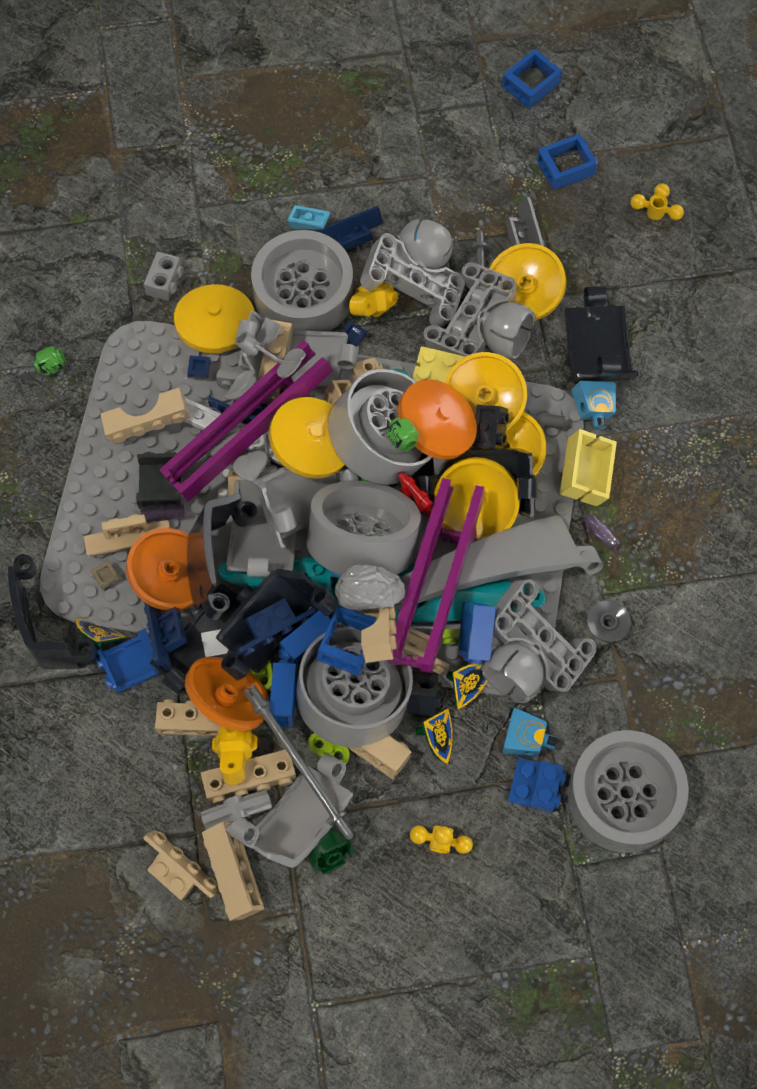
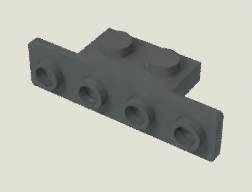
[505,196,545,247]

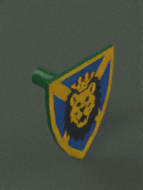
[75,618,127,658]
[446,663,488,710]
[415,708,453,765]

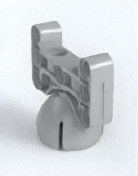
[360,219,465,328]
[423,262,535,360]
[481,579,596,703]

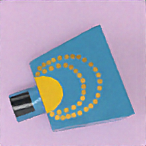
[571,381,616,430]
[502,708,557,757]

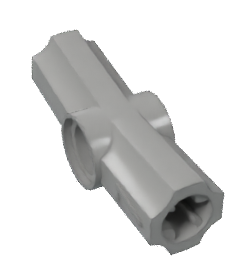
[200,789,272,830]

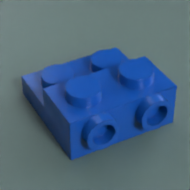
[508,757,566,813]

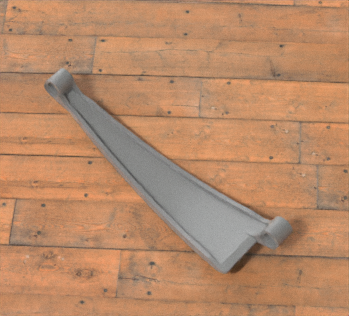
[330,516,603,628]

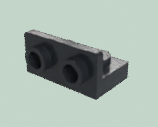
[472,405,510,449]

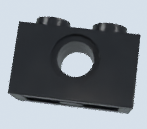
[408,671,442,716]

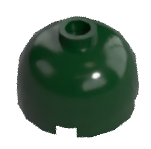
[307,829,354,874]

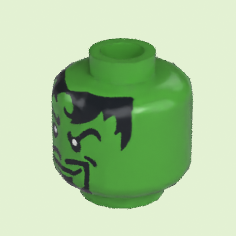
[34,346,66,376]
[386,418,419,451]

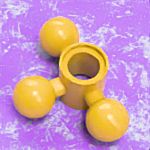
[630,183,684,220]
[410,826,473,854]

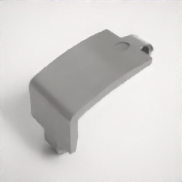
[235,312,359,389]
[226,465,296,578]
[254,465,359,550]
[225,753,353,868]

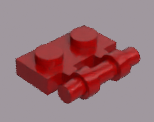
[398,472,434,518]

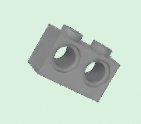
[143,251,183,301]

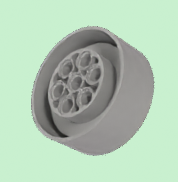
[251,230,353,332]
[328,369,432,485]
[306,481,421,575]
[296,626,413,747]
[568,730,689,853]

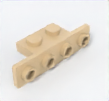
[84,514,170,556]
[403,628,450,674]
[143,830,220,900]

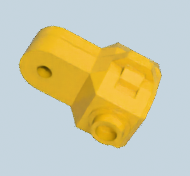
[349,281,398,318]
[212,726,258,785]

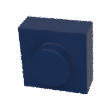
[341,321,367,347]
[187,355,211,379]

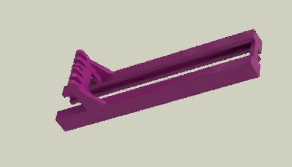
[160,340,334,502]
[387,478,485,673]

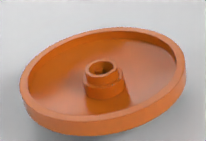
[398,379,477,460]
[126,528,194,611]
[185,657,270,731]

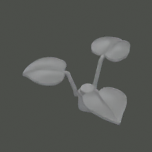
[223,317,306,400]
[210,429,272,483]

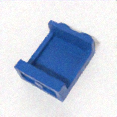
[95,628,162,694]

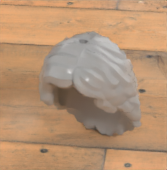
[335,564,405,610]

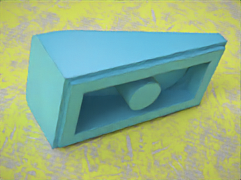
[287,205,330,230]

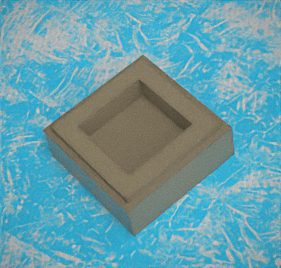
[90,560,121,590]

